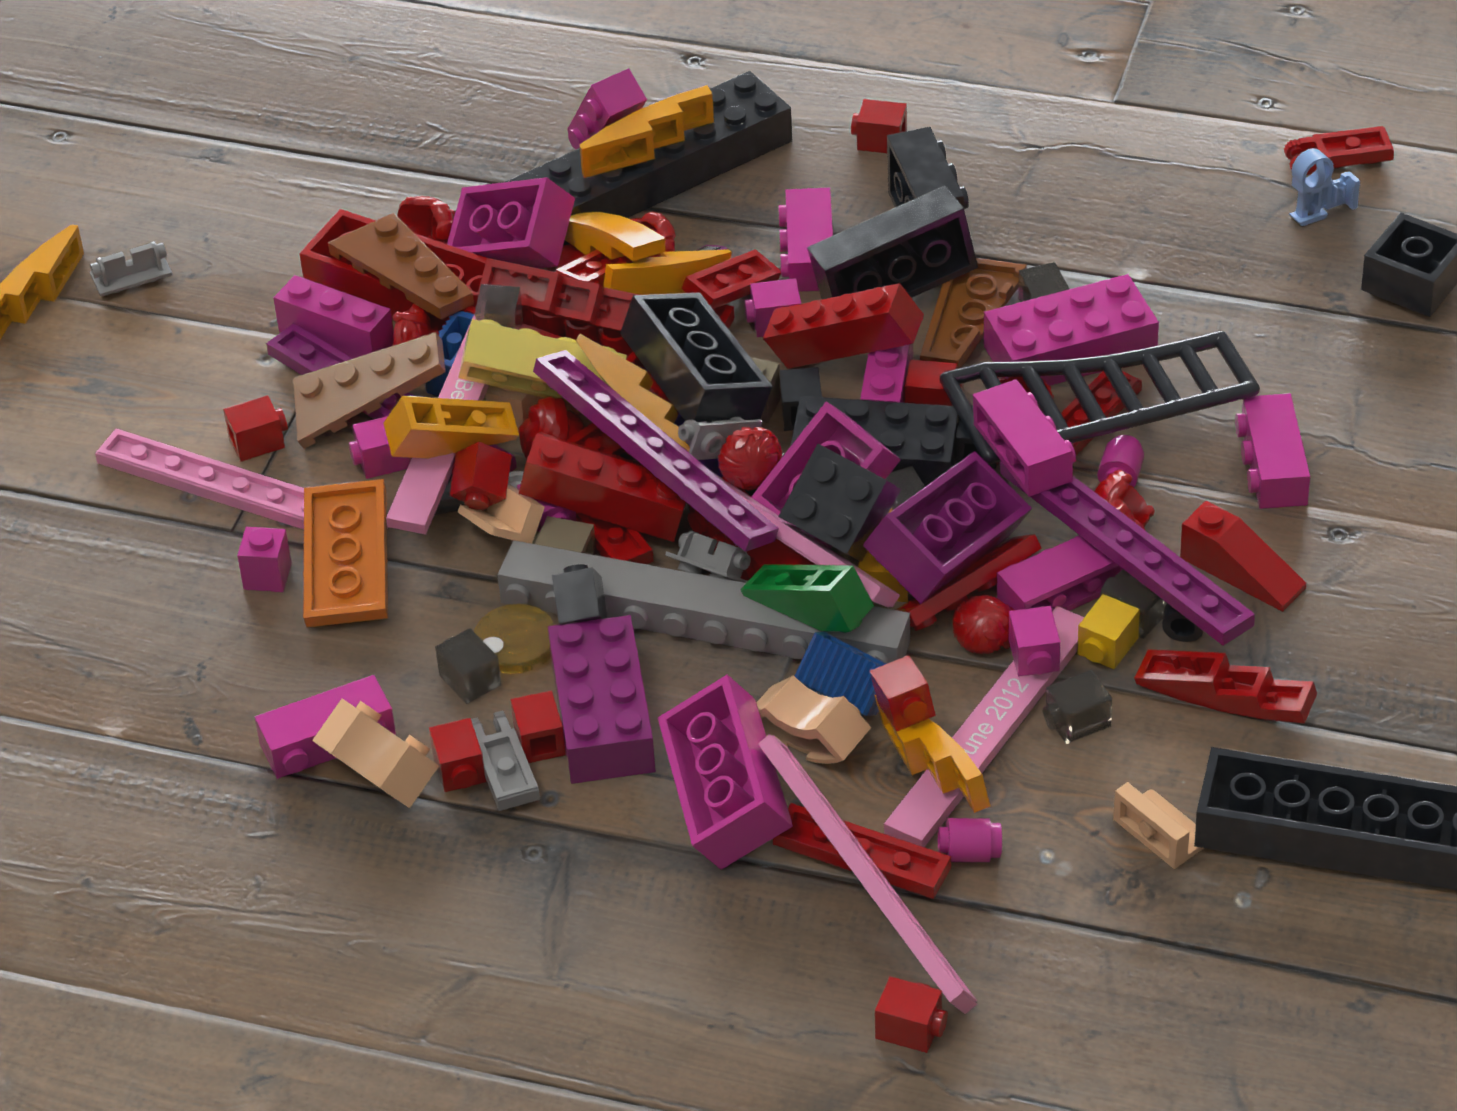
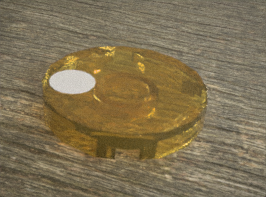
[474,604,555,674]

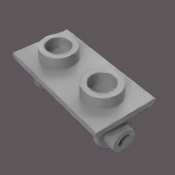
[90,241,173,297]
[678,417,763,460]
[665,531,751,583]

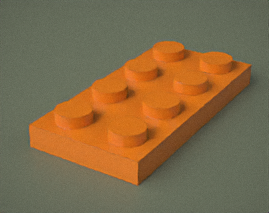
[303,479,388,627]

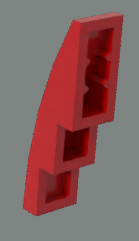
[477,258,639,332]
[1134,649,1317,724]

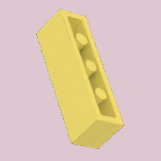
[458,319,627,404]

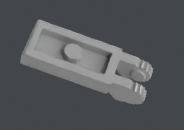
[471,710,540,811]

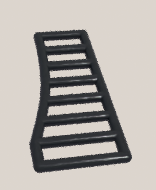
[939,331,1260,464]

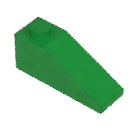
[740,564,874,633]

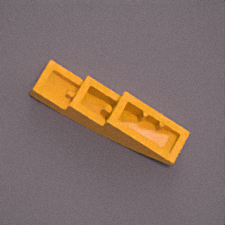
[580,85,714,178]
[565,212,665,261]
[0,224,84,340]
[604,249,732,295]
[576,334,690,452]
[875,695,991,813]

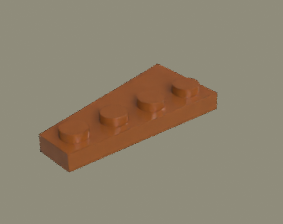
[328,213,474,320]
[920,258,1027,368]

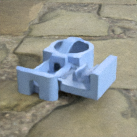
[1289,148,1360,226]

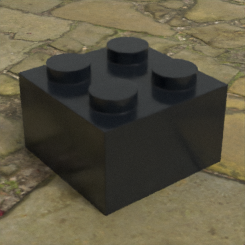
[1361,212,1457,317]
[778,444,901,562]

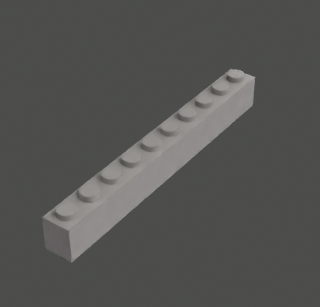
[497,540,910,664]

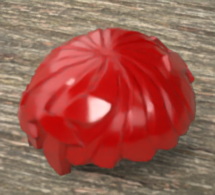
[718,427,782,490]
[953,595,1015,654]

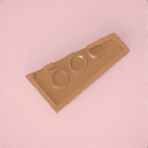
[293,332,445,449]

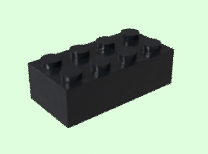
[807,186,978,300]
[620,293,773,423]
[791,396,959,494]

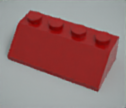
[518,432,687,542]

